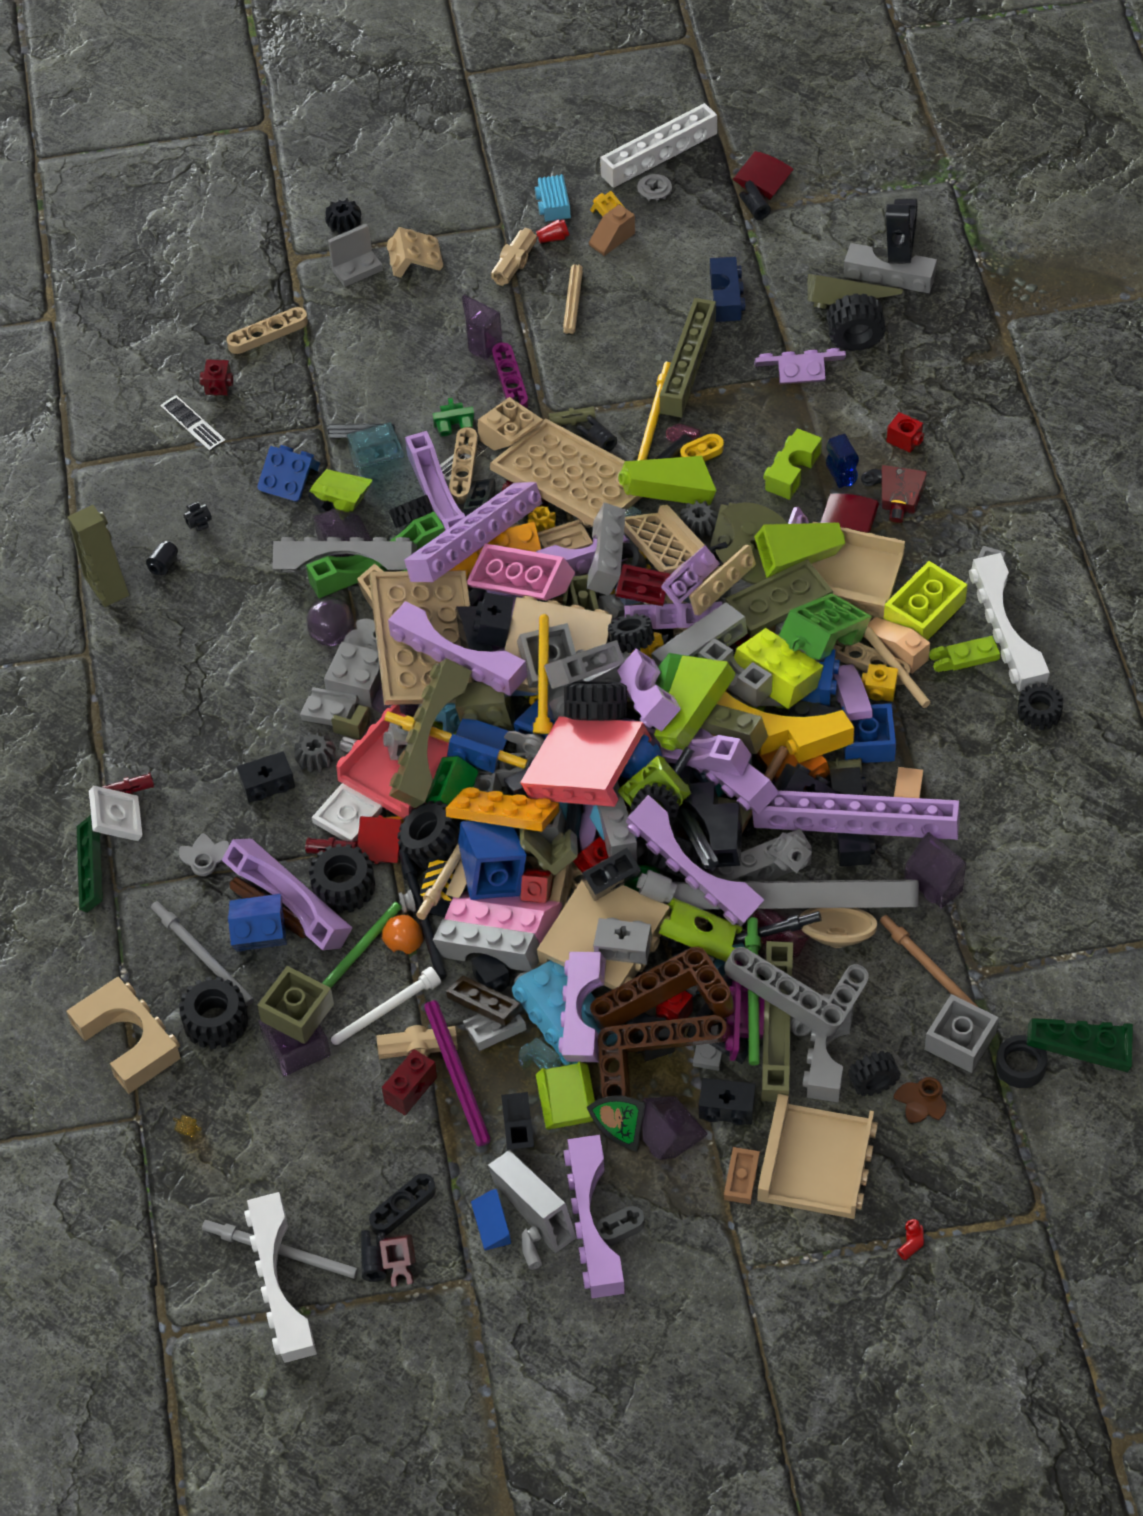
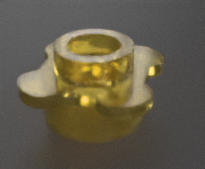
[173,1115,202,1137]

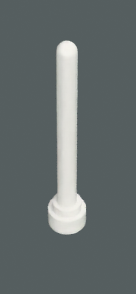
[331,967,441,1045]

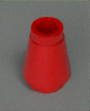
[536,219,570,244]

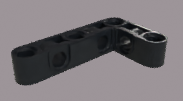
[886,199,918,264]

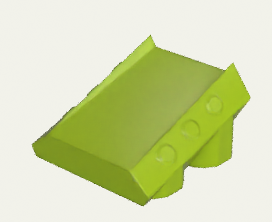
[309,469,372,513]
[617,755,691,808]
[536,1061,595,1130]

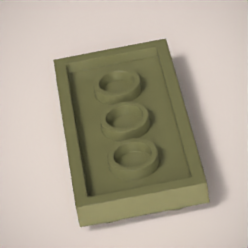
[725,559,833,637]

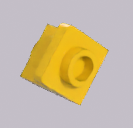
[590,191,625,217]

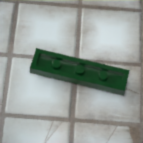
[76,815,103,913]

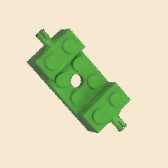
[779,593,872,660]

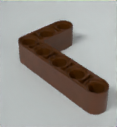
[590,947,735,1030]
[598,1015,731,1098]

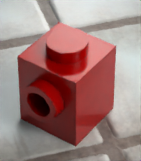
[656,991,693,1020]

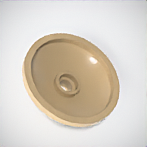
[800,908,877,948]

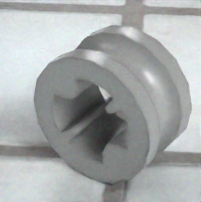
[398,890,416,915]

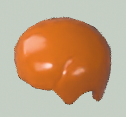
[382,915,424,954]

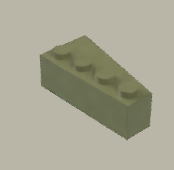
[67,505,129,608]

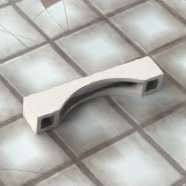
[969,553,1050,692]
[244,1192,317,1363]

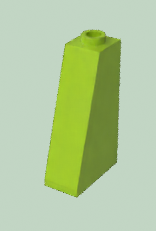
[618,456,716,506]
[754,523,845,578]
[654,655,736,751]

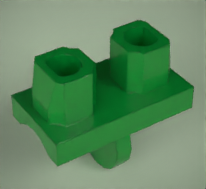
[432,398,474,437]

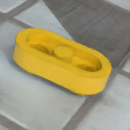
[680,434,724,462]

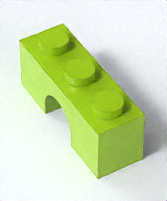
[763,428,822,500]

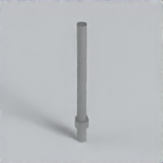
[151,901,254,1006]
[202,1220,358,1279]

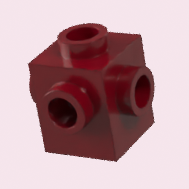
[200,359,234,396]

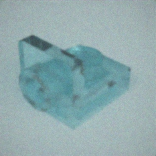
[519,1037,561,1070]

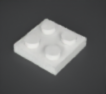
[312,783,383,841]
[89,786,142,841]

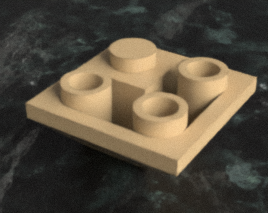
[478,397,543,451]

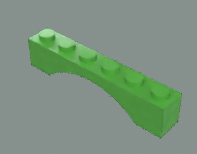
[306,512,445,599]

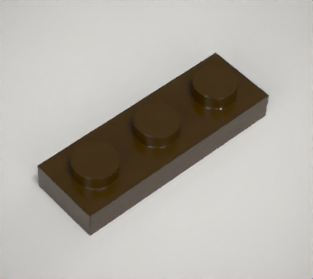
[446,975,522,1026]

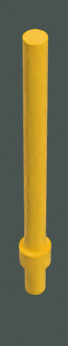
[637,362,671,460]
[384,711,528,769]

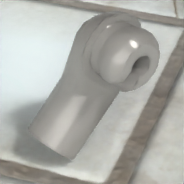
[522,1226,542,1270]

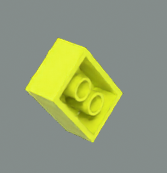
[884,561,968,641]
[734,628,824,709]

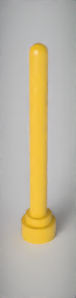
[533,614,553,734]

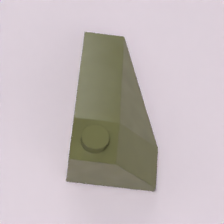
[807,274,903,309]

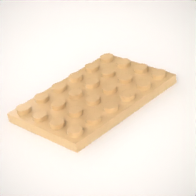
[490,419,642,526]
[369,571,472,705]

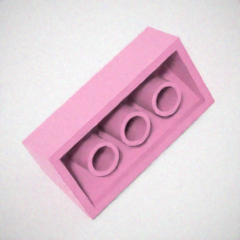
[467,543,575,601]
[444,890,562,944]

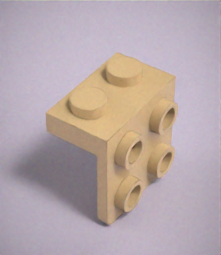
[387,227,443,278]

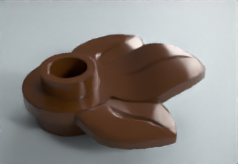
[893,1077,946,1123]

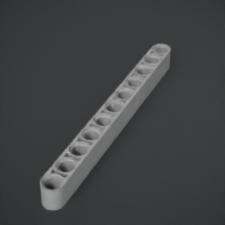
[639,880,919,910]

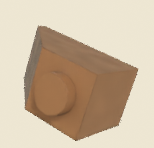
[589,204,635,256]

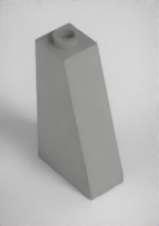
[488,1150,577,1253]

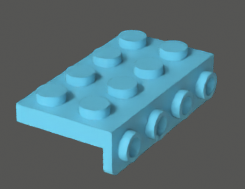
[512,960,618,1065]

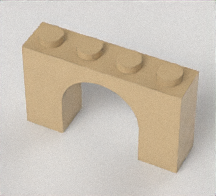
[66,976,181,1094]

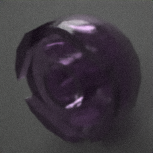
[307,597,355,646]

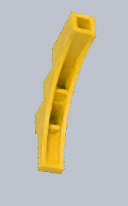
[712,691,854,763]

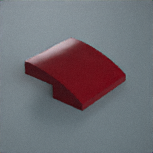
[733,151,794,200]
[820,493,879,533]
[615,564,670,606]

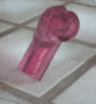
[666,424,700,441]

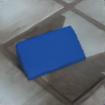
[471,1188,511,1251]

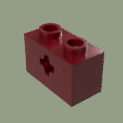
[382,1049,437,1116]

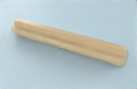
[563,264,583,334]

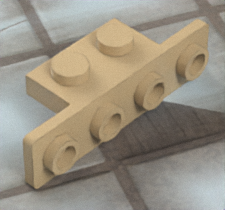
[689,545,756,616]

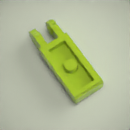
[929,636,1000,672]

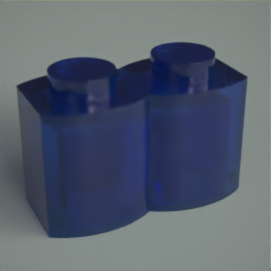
[826,434,859,488]

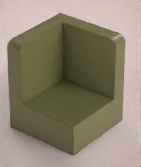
[331,705,370,740]

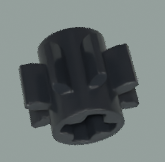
[183,502,212,531]

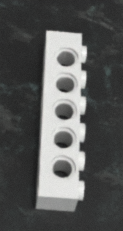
[600,103,717,188]

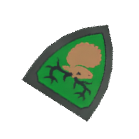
[586,1095,646,1152]

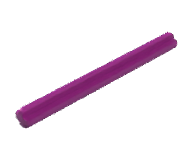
[425,1000,490,1147]

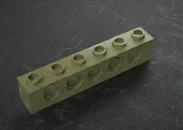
[660,298,716,418]

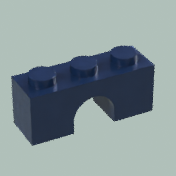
[710,257,745,322]

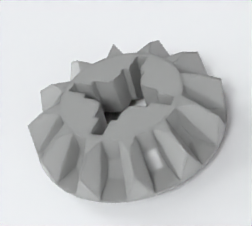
[637,174,672,202]

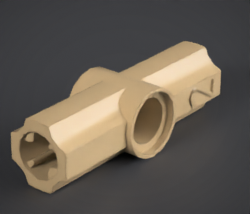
[491,228,537,286]
[377,1025,458,1059]

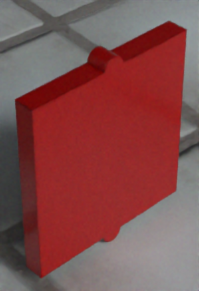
[357,815,402,864]

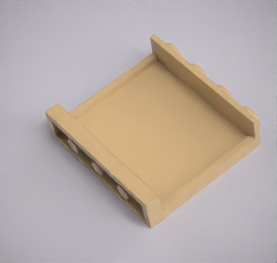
[812,522,905,619]
[504,596,613,694]
[537,880,671,989]
[758,1094,878,1219]

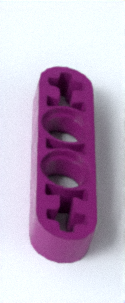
[492,342,528,408]

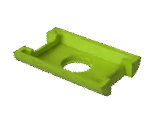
[659,897,742,962]

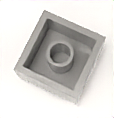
[517,623,576,688]
[324,642,382,708]
[924,994,999,1073]

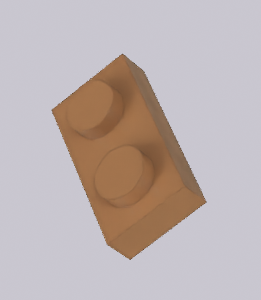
[724,1147,760,1204]

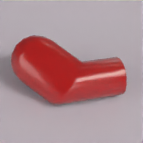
[897,1219,924,1261]

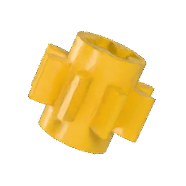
[528,506,556,532]

